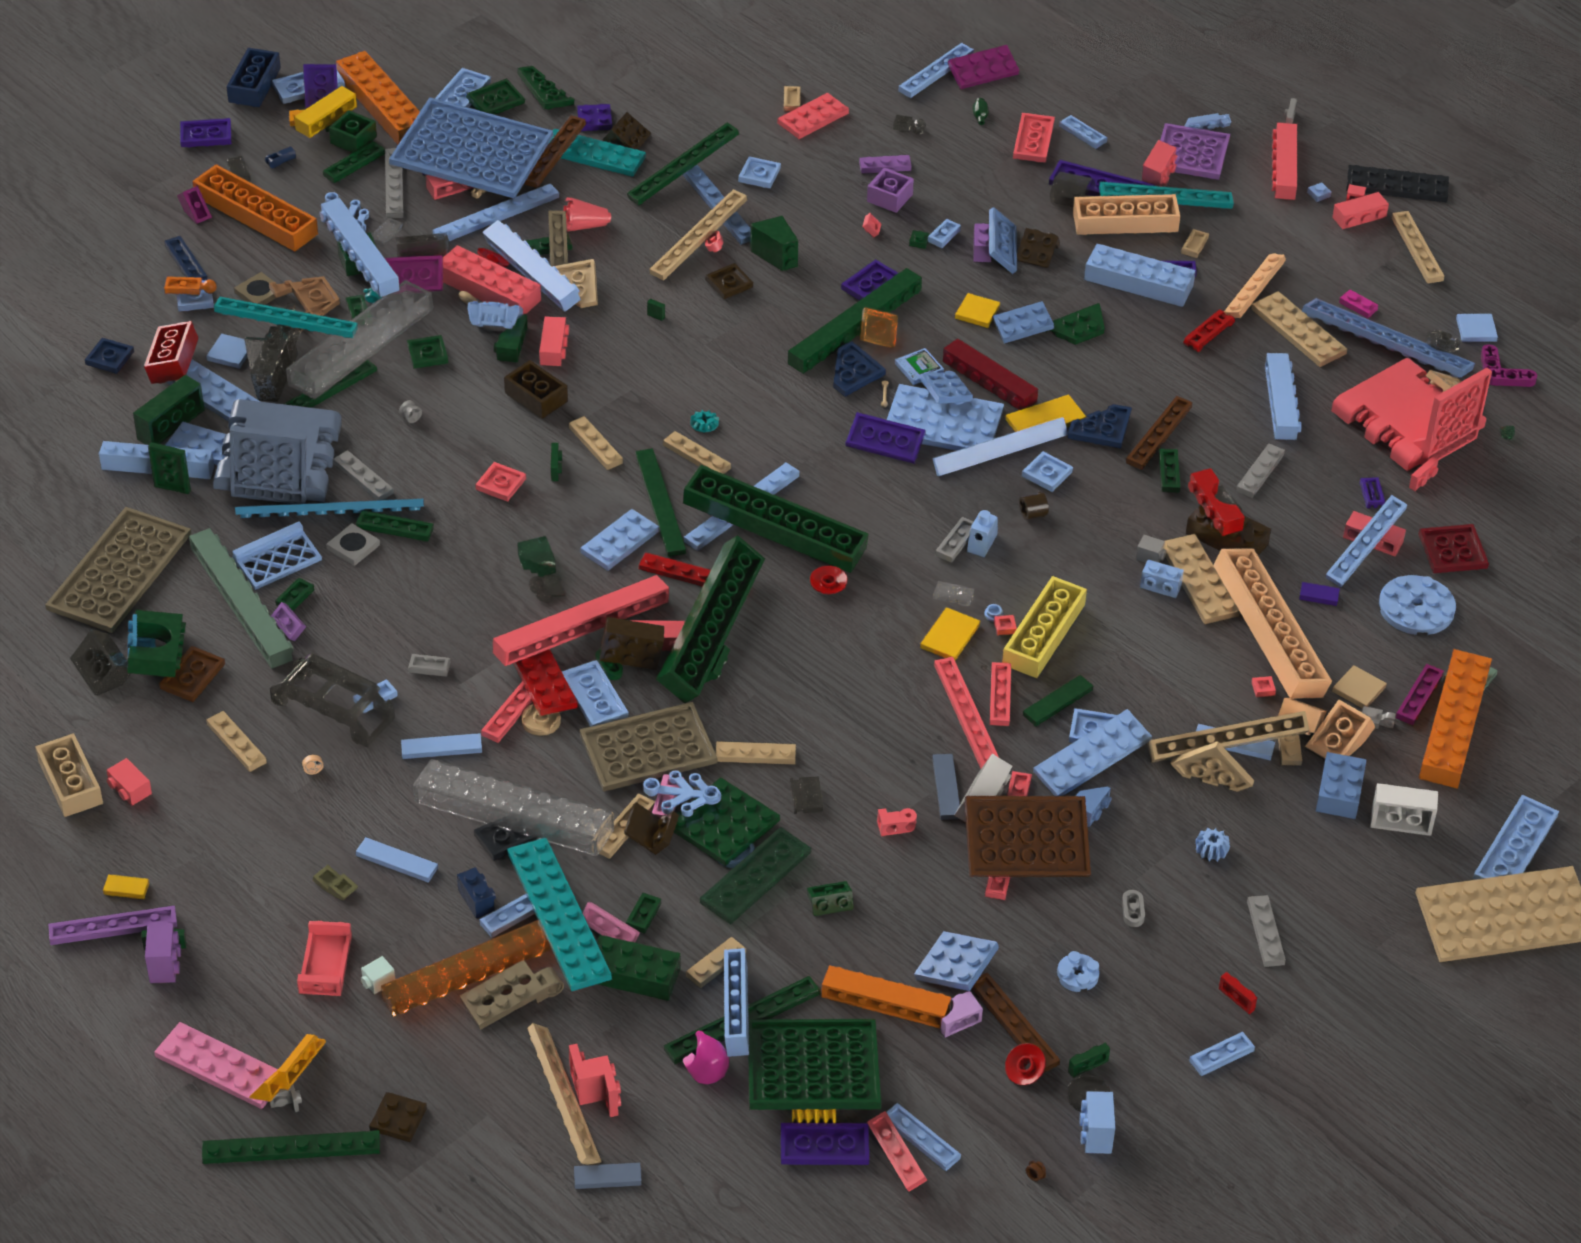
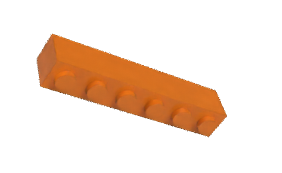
[821,965,951,1029]

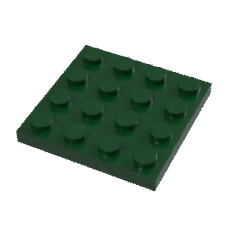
[674,777,780,866]

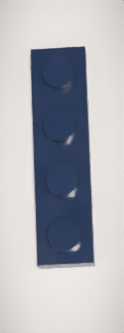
[164,236,208,281]

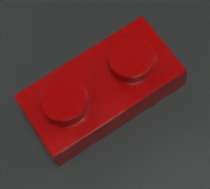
[1219,972,1257,1014]

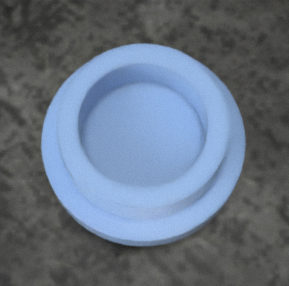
[984,604,1004,622]

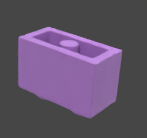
[973,223,991,262]

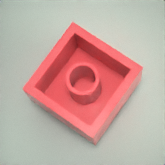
[1142,140,1178,187]

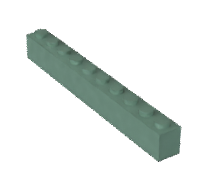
[189,528,294,669]

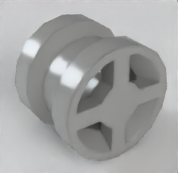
[399,400,422,423]

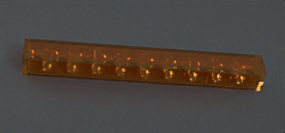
[381,920,552,1016]

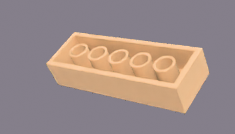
[1073,194,1180,235]

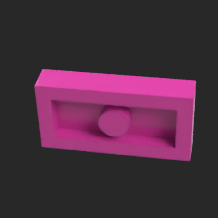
[1339,290,1378,319]

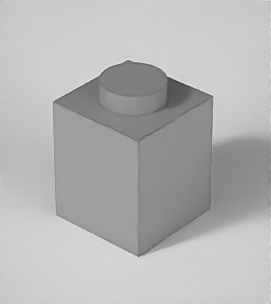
[1136,535,1166,563]

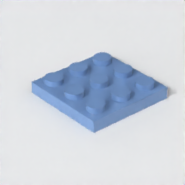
[914,931,999,991]

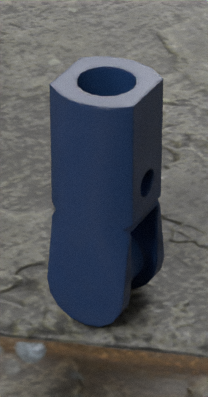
[264,146,296,168]

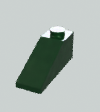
[494,314,528,363]

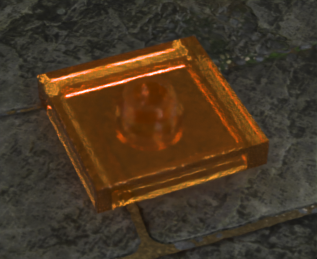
[860,307,898,348]

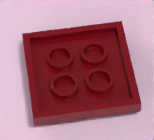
[1418,524,1489,573]

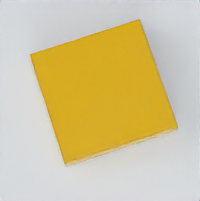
[955,293,1000,328]

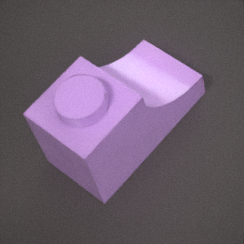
[941,991,983,1037]

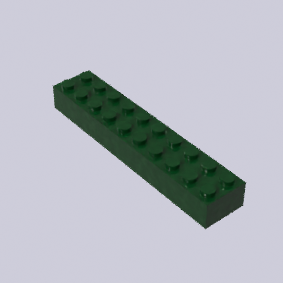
[683,465,869,573]
[656,535,765,703]

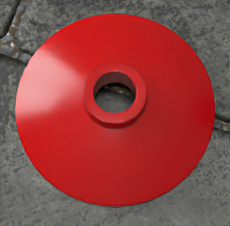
[477,248,509,267]
[810,566,848,594]
[1005,1043,1046,1086]

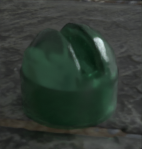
[1500,426,1515,440]

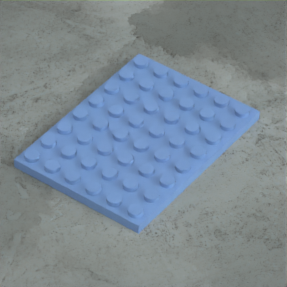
[389,97,553,199]

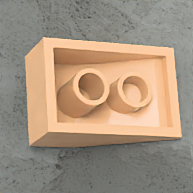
[1305,700,1375,759]

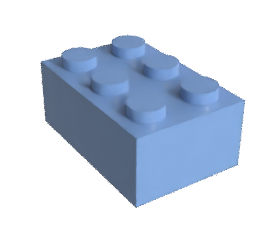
[1316,752,1366,819]

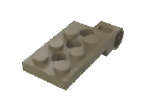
[460,960,564,1030]

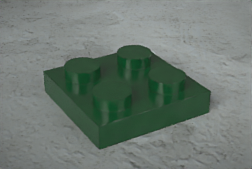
[407,335,448,369]

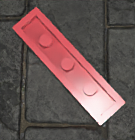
[990,662,1011,726]
[481,681,533,743]
[867,1111,927,1192]

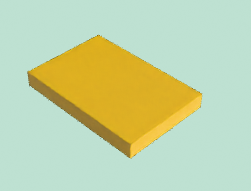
[920,607,980,661]

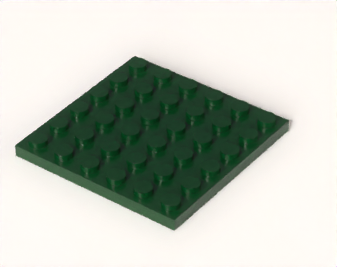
[748,1019,881,1110]

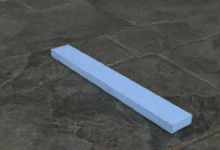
[932,417,1068,476]

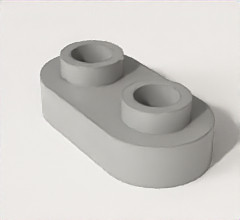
[1122,890,1145,927]

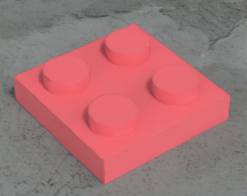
[475,462,526,502]

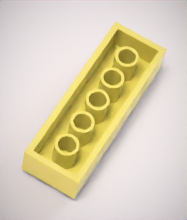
[1002,576,1087,678]

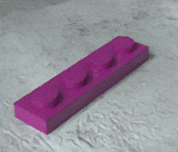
[1395,664,1444,726]

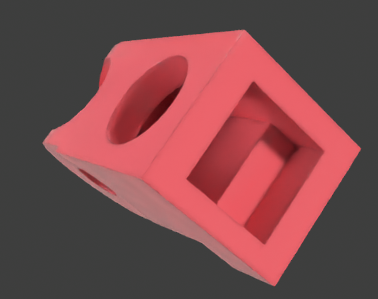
[877,808,917,836]

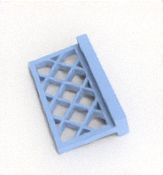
[233,521,322,590]

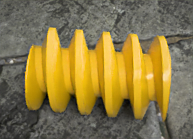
[792,1109,836,1123]

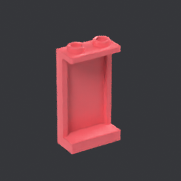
[297,921,352,996]

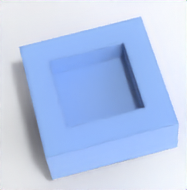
[1307,182,1331,202]

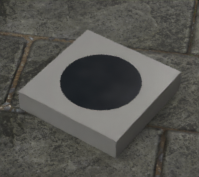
[326,523,380,566]

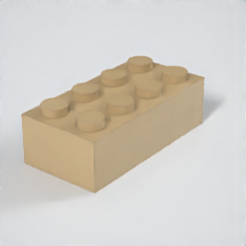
[35,733,103,817]

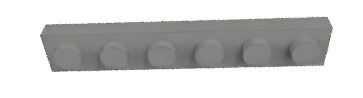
[385,148,404,219]

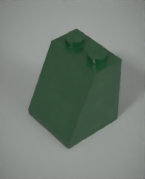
[750,216,799,271]

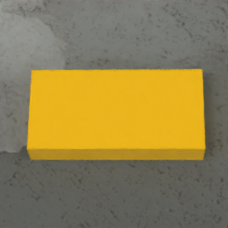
[103,874,149,899]

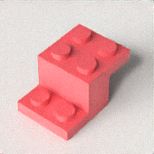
[569,1044,621,1117]

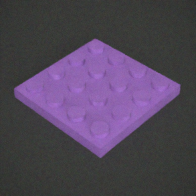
[1160,123,1230,180]

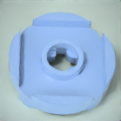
[1057,951,1099,992]

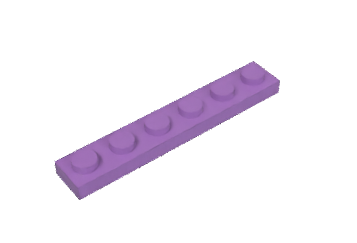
[48,906,177,945]

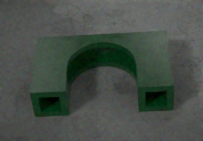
[127,610,186,677]

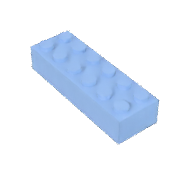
[1084,244,1195,307]

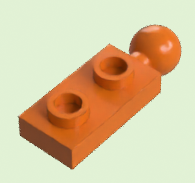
[164,277,217,295]

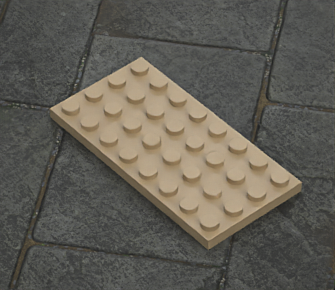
[1415,866,1581,962]

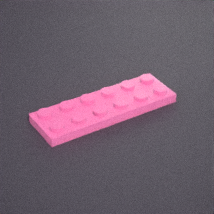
[154,1022,278,1109]

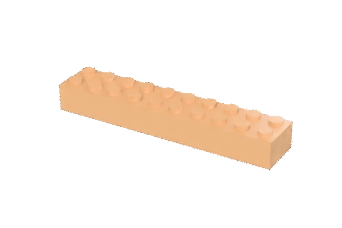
[1213,549,1332,699]

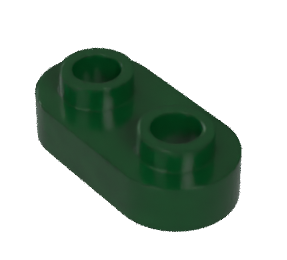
[595,649,623,680]

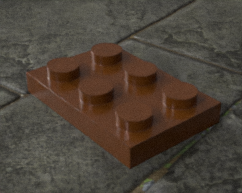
[159,646,225,702]

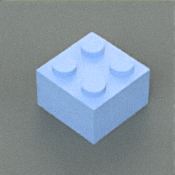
[1080,1091,1115,1154]

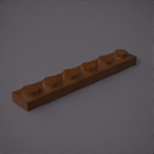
[524,115,586,188]
[1126,396,1193,470]
[971,972,1060,1073]

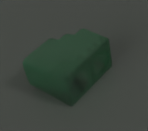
[517,536,556,577]

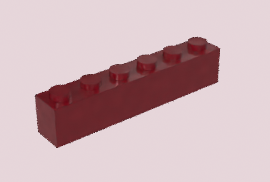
[943,338,1038,410]

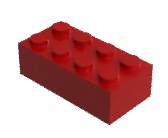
[144,321,199,384]

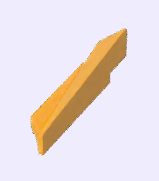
[249,1034,326,1102]

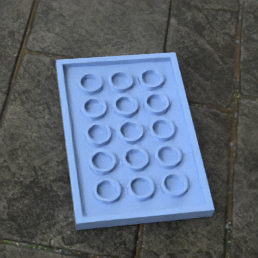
[887,384,1004,451]

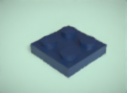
[85,338,134,374]

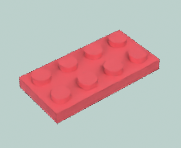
[778,93,849,139]
[1013,113,1055,163]

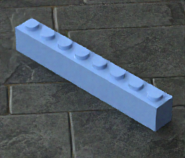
[320,198,399,297]
[483,220,581,312]

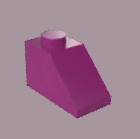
[177,186,212,224]

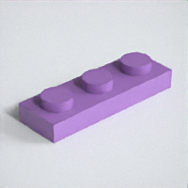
[859,155,911,173]

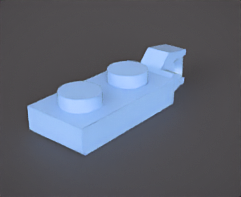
[1185,113,1231,130]

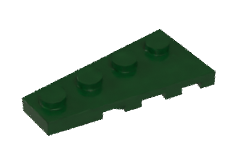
[517,66,575,110]

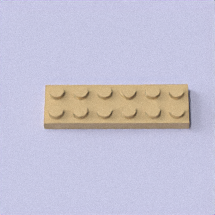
[1251,291,1347,367]
[1164,534,1240,624]

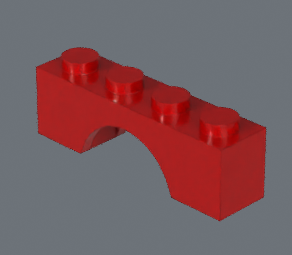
[1188,468,1245,536]

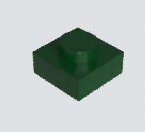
[909,230,930,249]

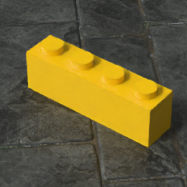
[294,86,357,138]

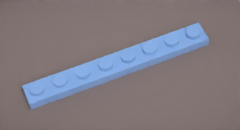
[433,183,559,244]
[684,462,800,551]

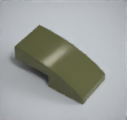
[312,864,358,900]

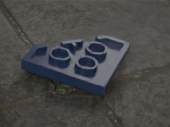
[833,341,886,397]
[1068,404,1132,448]

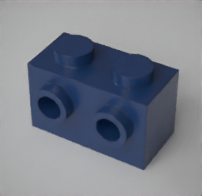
[457,867,496,918]

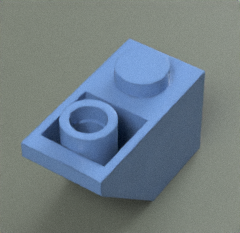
[1076,787,1111,827]

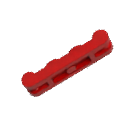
[1183,309,1235,352]

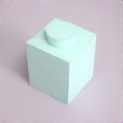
[361,956,395,994]

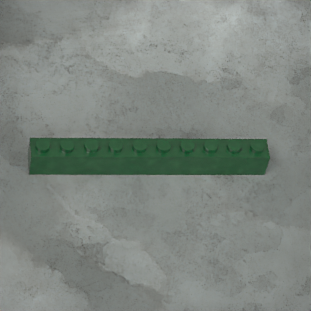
[788,268,922,374]

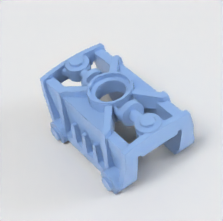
[467,301,523,329]

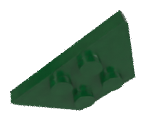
[1045,303,1105,345]

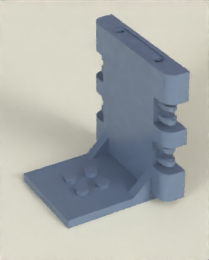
[213,399,342,504]

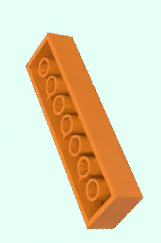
[336,51,420,144]
[193,164,318,252]
[1419,649,1492,789]

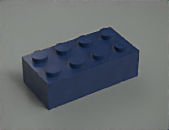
[226,48,281,107]

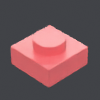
[862,213,882,237]
[994,615,1017,636]
[1252,676,1276,697]

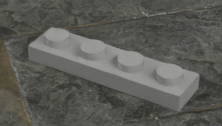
[1236,443,1285,498]
[333,450,394,500]
[1247,895,1286,967]

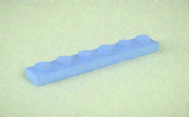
[898,43,974,98]
[1326,495,1407,587]

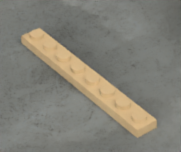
[649,189,747,280]
[527,1023,602,1165]

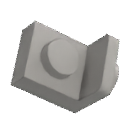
[269,1084,302,1112]

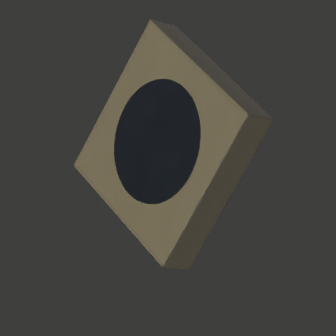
[234,272,277,305]

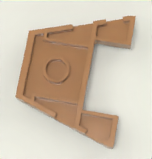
[269,276,340,332]

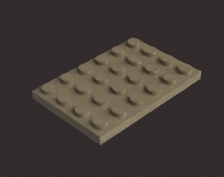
[580,702,718,792]

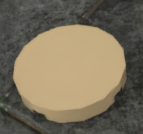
[522,704,561,736]

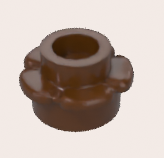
[1025,1160,1046,1182]

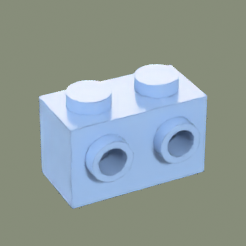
[1140,560,1184,598]

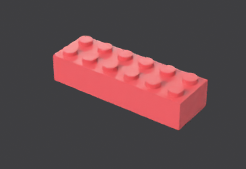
[443,245,541,314]

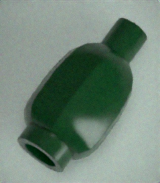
[972,98,989,125]

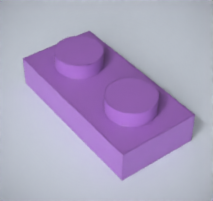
[270,602,306,641]

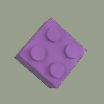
[867,168,914,213]
[145,923,181,983]

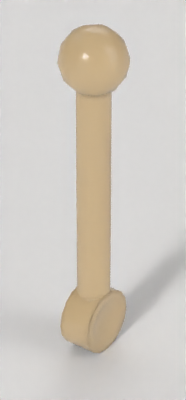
[881,381,889,408]

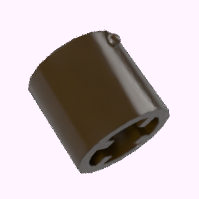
[1019,491,1049,520]

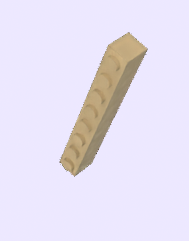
[1147,711,1309,763]

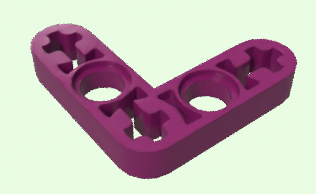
[1481,344,1537,387]

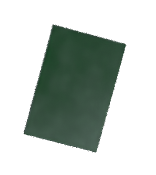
[466,78,526,115]
[148,442,191,494]

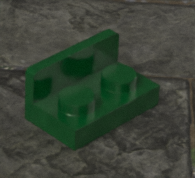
[807,881,854,916]

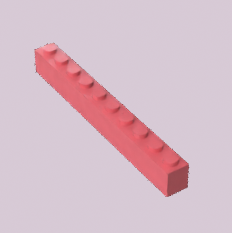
[493,575,669,666]

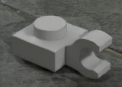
[1362,706,1396,729]

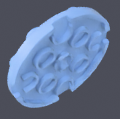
[1379,575,1456,635]

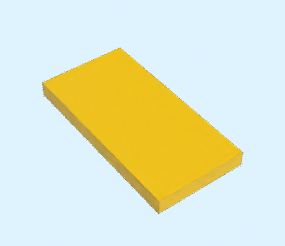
[1005,394,1086,432]

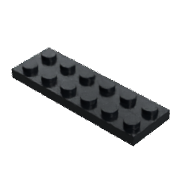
[1346,165,1449,203]

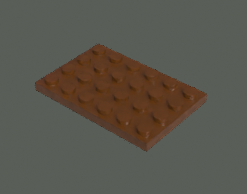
[965,796,1091,877]

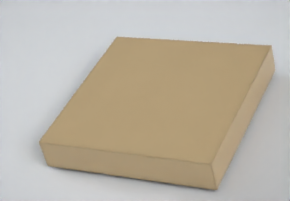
[1332,665,1387,708]

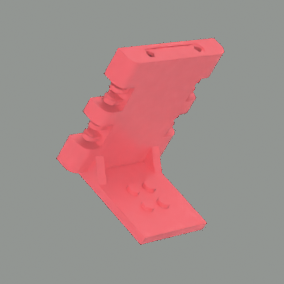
[1331,358,1492,471]

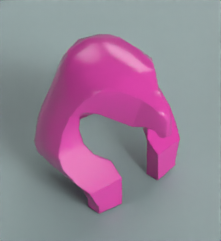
[683,1031,730,1084]

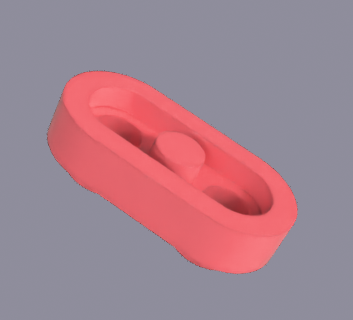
[704,230,723,252]

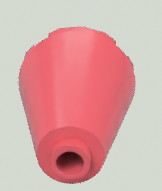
[563,197,611,232]

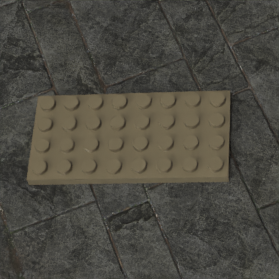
[45,507,191,633]

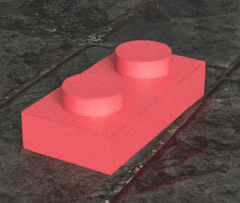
[1409,456,1439,491]

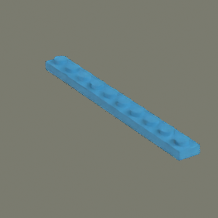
[235,498,424,518]

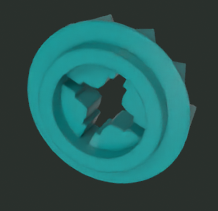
[690,410,719,432]

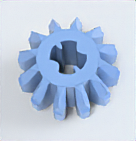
[1195,828,1230,862]

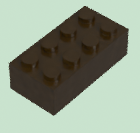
[1186,505,1271,556]

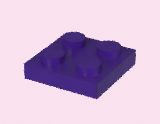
[577,104,612,131]

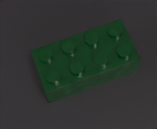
[133,375,205,445]
[597,935,681,1001]

